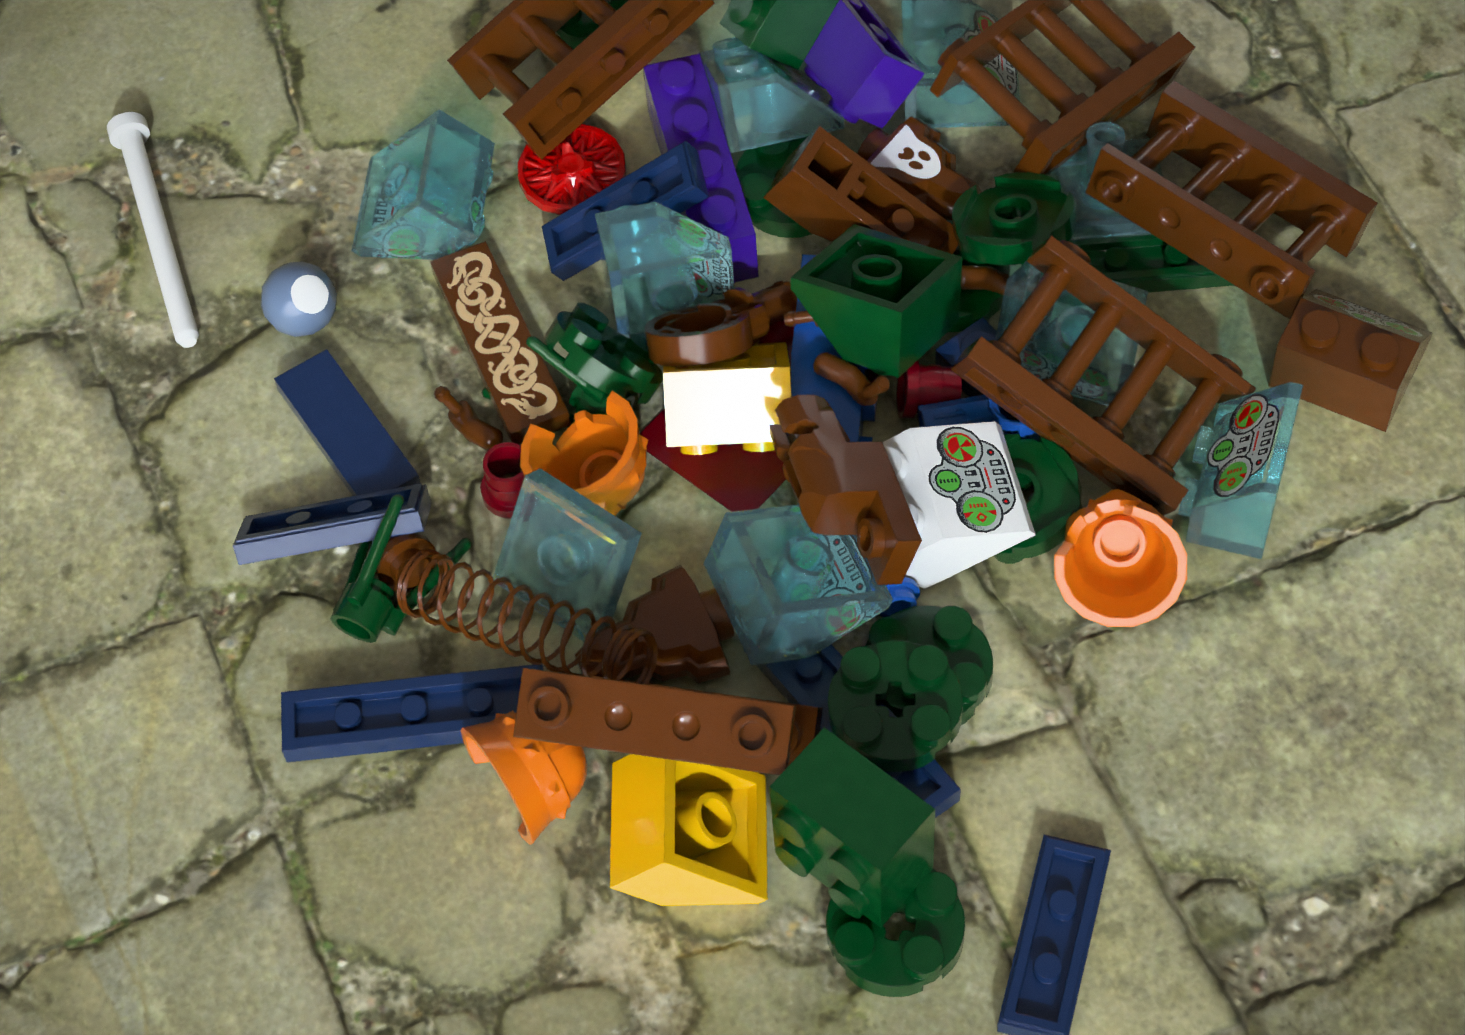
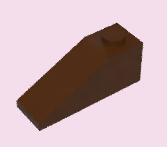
[763,126,958,254]

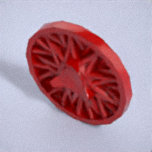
[518,124,626,215]

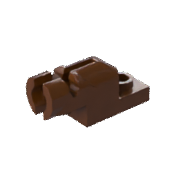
[769,395,922,585]

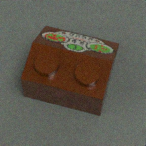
[1268,289,1432,432]

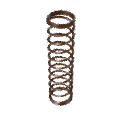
[396,549,658,685]

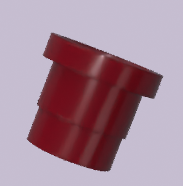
[896,360,962,419]
[480,442,543,519]

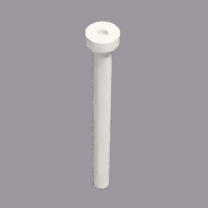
[107,112,199,348]

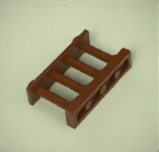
[447,0,715,160]
[930,0,1195,175]
[1085,81,1378,319]
[950,236,1256,516]
[513,668,823,775]

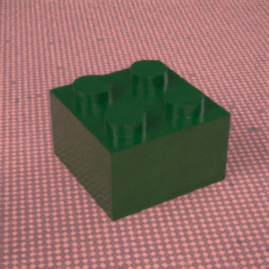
[769,727,935,928]

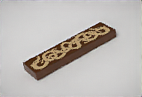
[430,241,571,444]

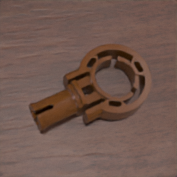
[645,280,797,367]

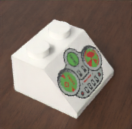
[883,421,1036,589]

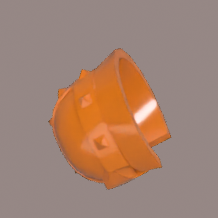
[520,390,648,518]
[1054,489,1187,627]
[460,711,588,845]

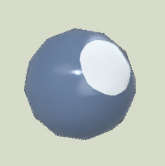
[261,261,337,337]

